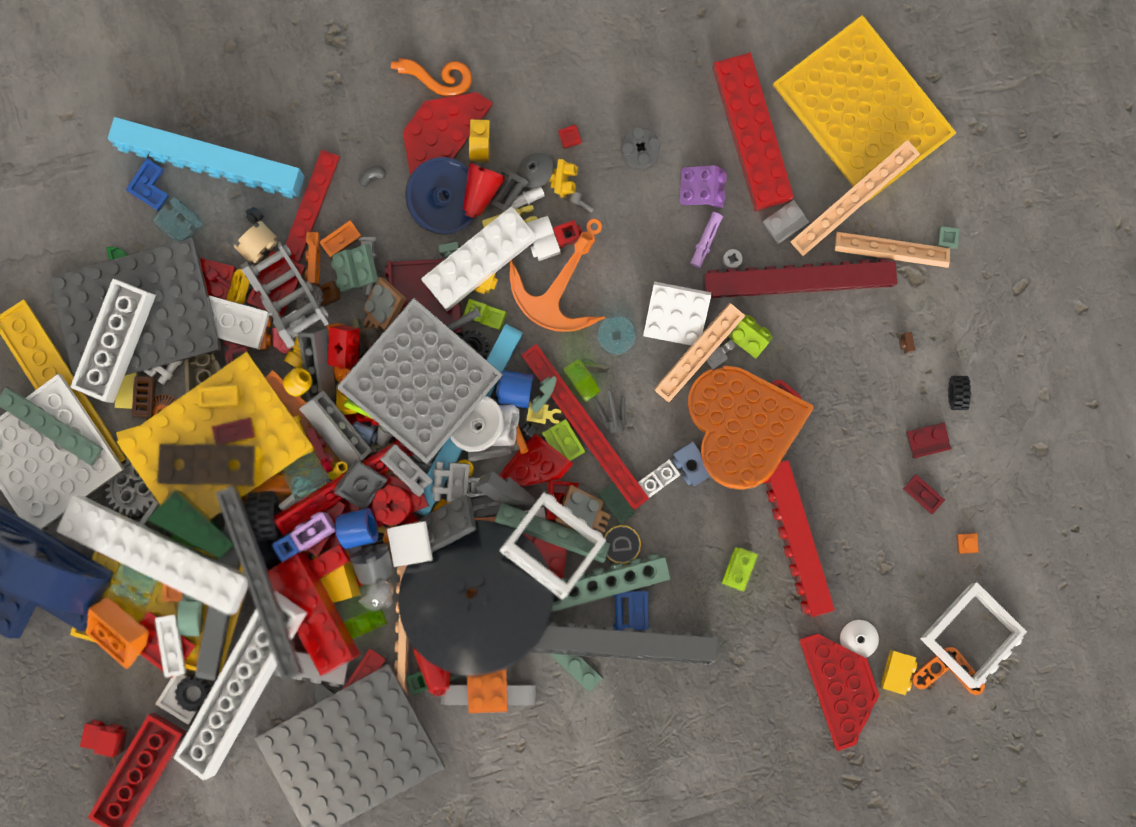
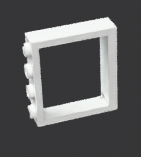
[500,493,606,599]
[920,582,1027,688]

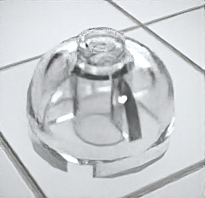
[357,577,395,611]

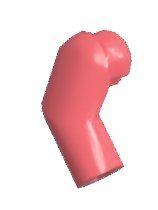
[272,328,292,353]

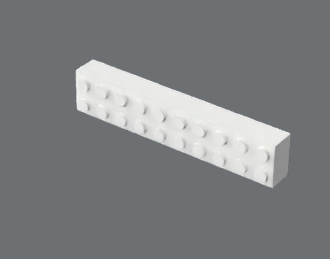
[57,495,249,614]
[174,591,307,780]

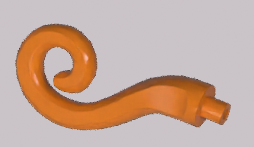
[391,58,472,97]

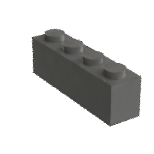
[298,326,336,403]

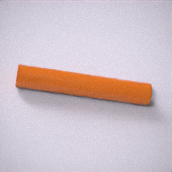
[516,425,528,454]

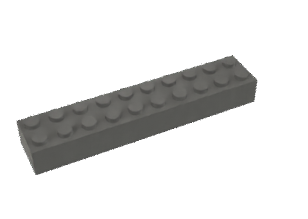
[531,622,718,665]

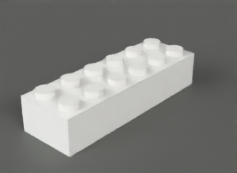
[421,206,536,311]
[70,279,156,403]

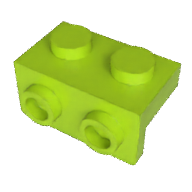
[728,313,773,359]

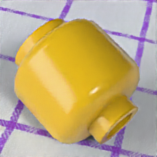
[283,368,312,396]

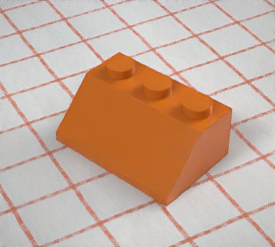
[86,597,148,669]

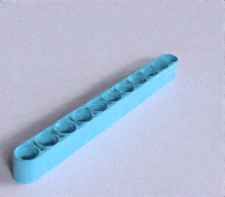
[417,324,523,516]

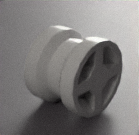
[722,249,743,269]

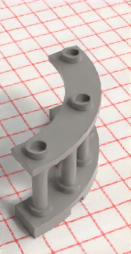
[240,241,329,348]

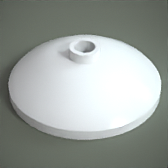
[450,396,504,452]

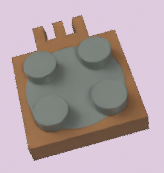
[362,277,406,336]
[555,485,611,534]

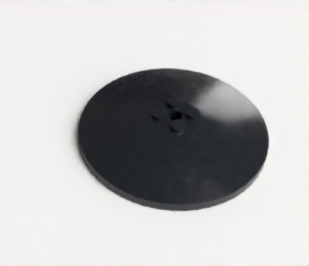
[398,520,554,676]

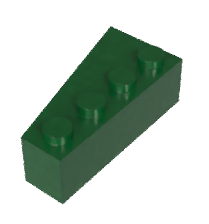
[148,490,235,558]

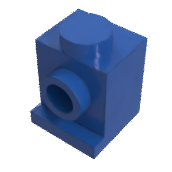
[272,534,300,562]

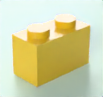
[880,650,917,695]

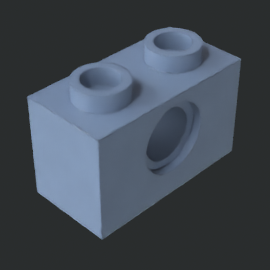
[672,442,710,487]

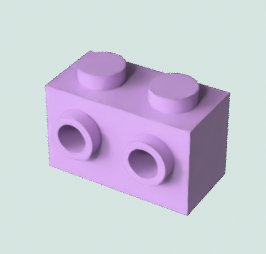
[290,512,335,551]

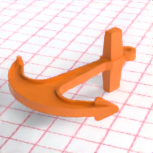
[510,219,605,332]

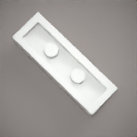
[155,614,186,677]

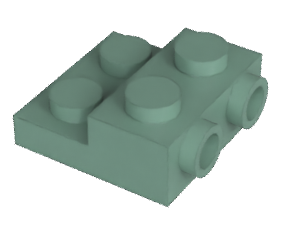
[331,244,378,292]

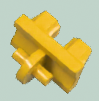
[549,159,578,198]

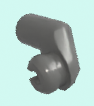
[409,456,432,472]

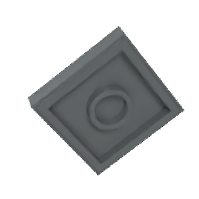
[333,459,388,509]

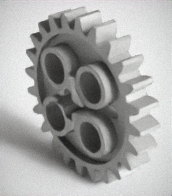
[105,458,156,517]

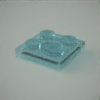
[281,451,330,499]

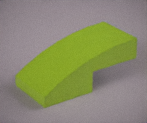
[463,299,507,331]

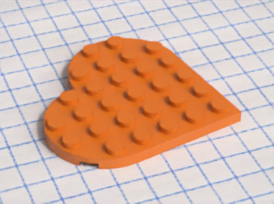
[688,366,814,489]

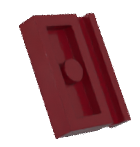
[906,422,951,459]
[306,427,334,473]

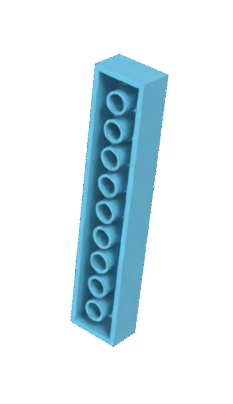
[107,117,305,199]

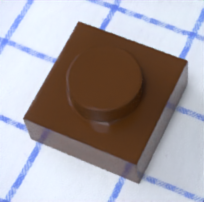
[317,281,341,306]
[899,332,916,354]

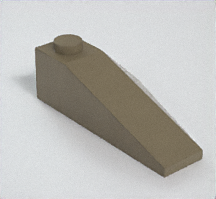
[184,352,221,393]

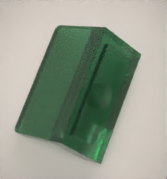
[598,482,636,525]

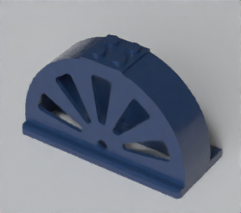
[0,505,114,639]

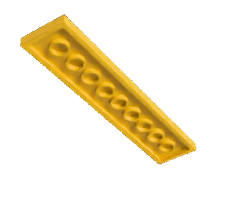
[0,299,126,463]

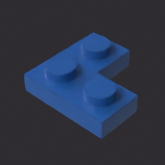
[126,159,169,212]

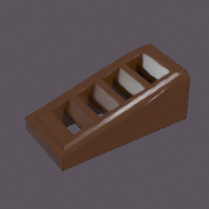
[132,376,157,418]

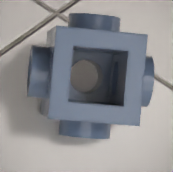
[352,421,378,447]

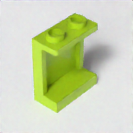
[721,547,758,591]

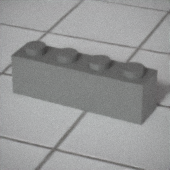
[300,390,372,469]
[272,650,350,687]

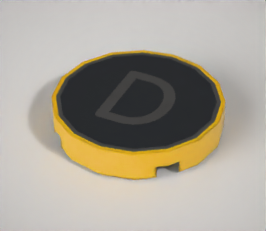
[604,525,641,564]

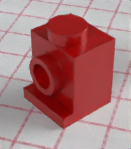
[553,220,582,249]

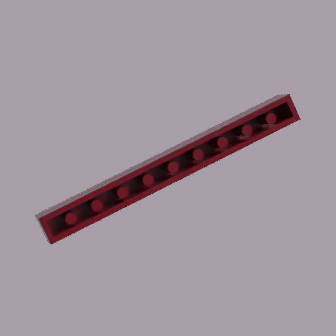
[703,259,897,299]

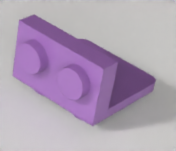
[680,165,727,208]

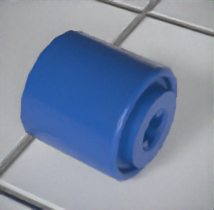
[496,370,534,409]
[335,508,378,549]

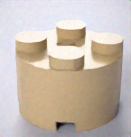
[234,221,278,264]

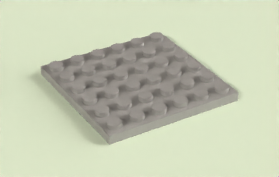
[337,298,503,464]

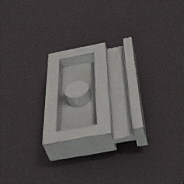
[762,200,809,244]

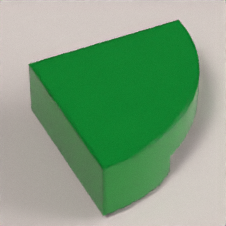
[106,247,128,261]

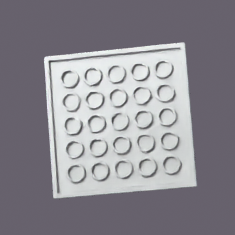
[0,374,125,529]

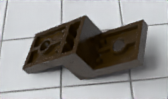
[158,444,256,486]

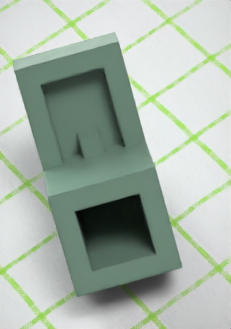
[178,593,203,636]

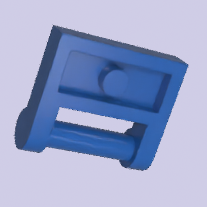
[613,591,649,631]

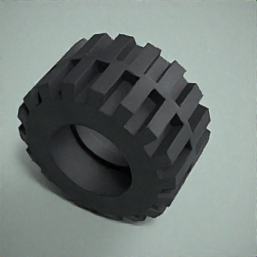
[244,491,281,541]

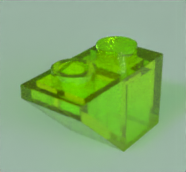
[563,359,601,402]
[344,606,387,639]

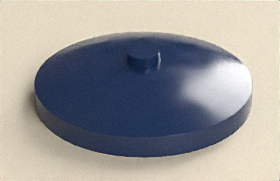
[405,157,474,234]

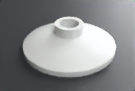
[840,620,879,658]

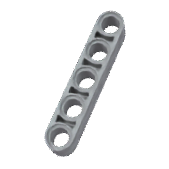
[441,684,536,705]

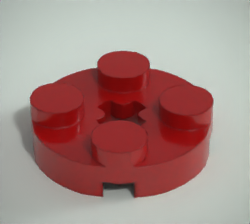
[373,486,412,525]

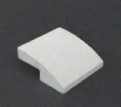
[387,521,433,567]

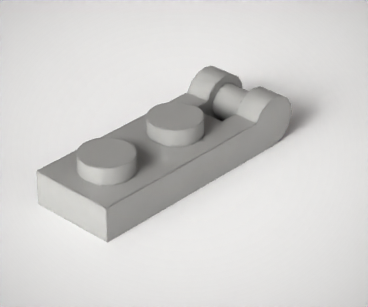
[380,444,432,496]

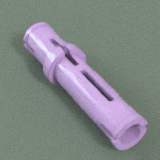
[690,212,723,269]

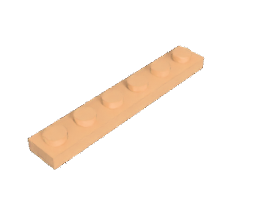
[835,232,950,268]
[654,303,745,402]

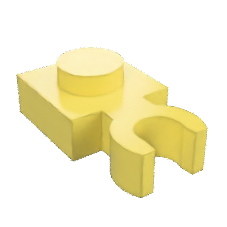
[526,402,561,424]

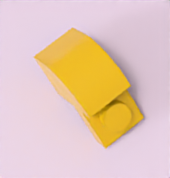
[469,120,490,163]

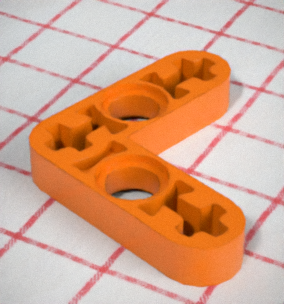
[911,647,985,695]

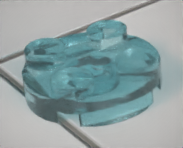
[598,316,636,355]

